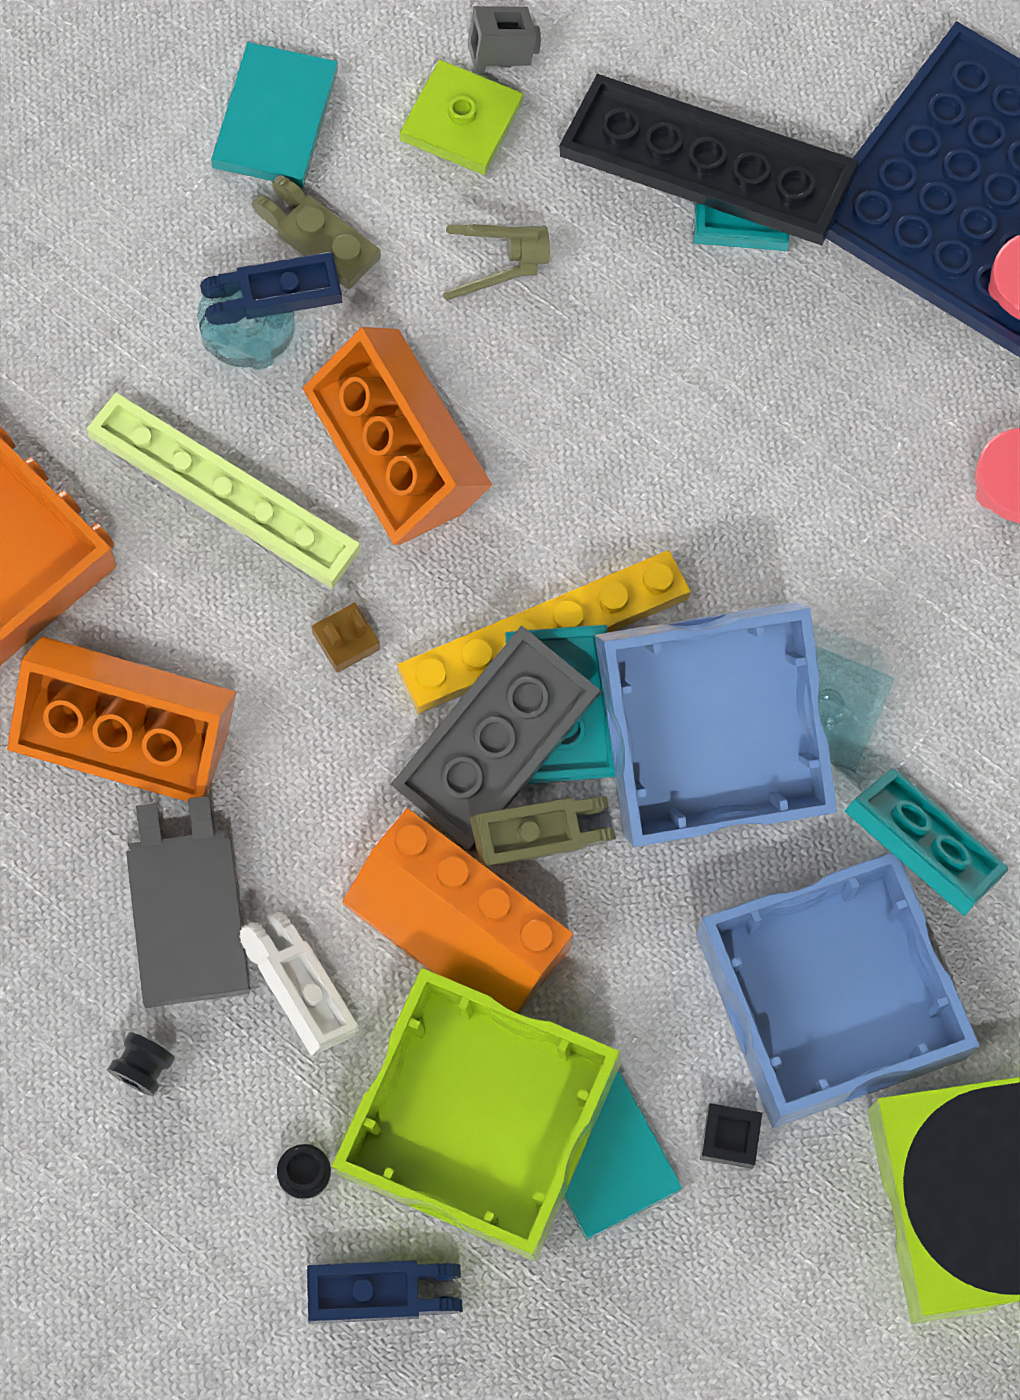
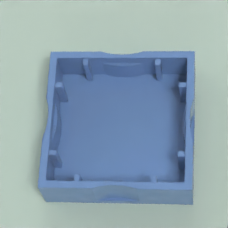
[595,602,837,847]
[696,853,979,1129]

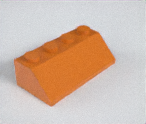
[302,327,493,545]
[7,636,237,802]
[342,808,574,1014]

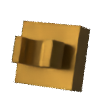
[311,602,380,673]

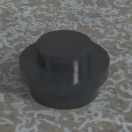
[277,1144,331,1200]

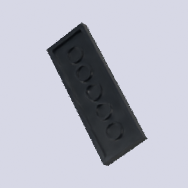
[559,74,858,246]

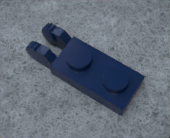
[200,252,342,326]
[307,1260,463,1324]

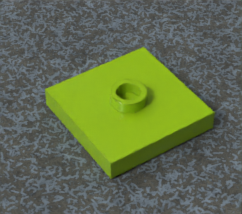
[400,59,524,175]

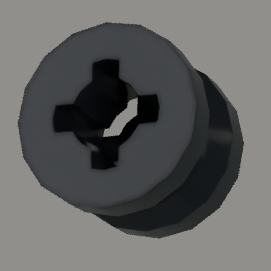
[107,1032,175,1096]

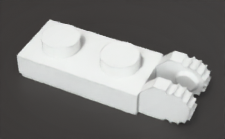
[239,912,359,1056]

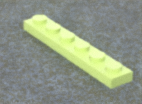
[87,392,360,589]

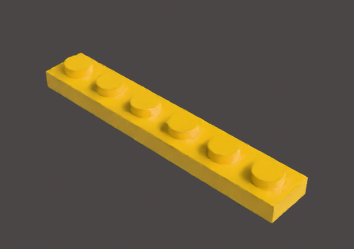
[397,550,691,714]

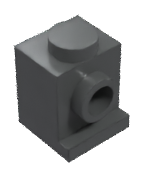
[468,6,541,73]

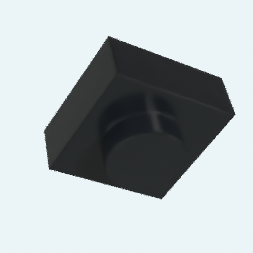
[700,1103,763,1169]

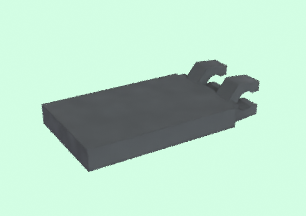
[126,796,250,1008]

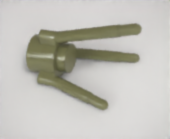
[443,224,550,300]

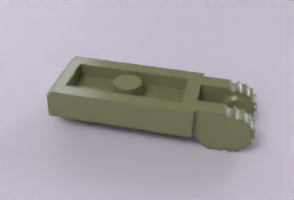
[251,175,381,290]
[470,796,616,868]

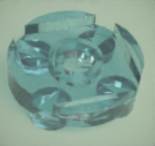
[197,290,295,370]

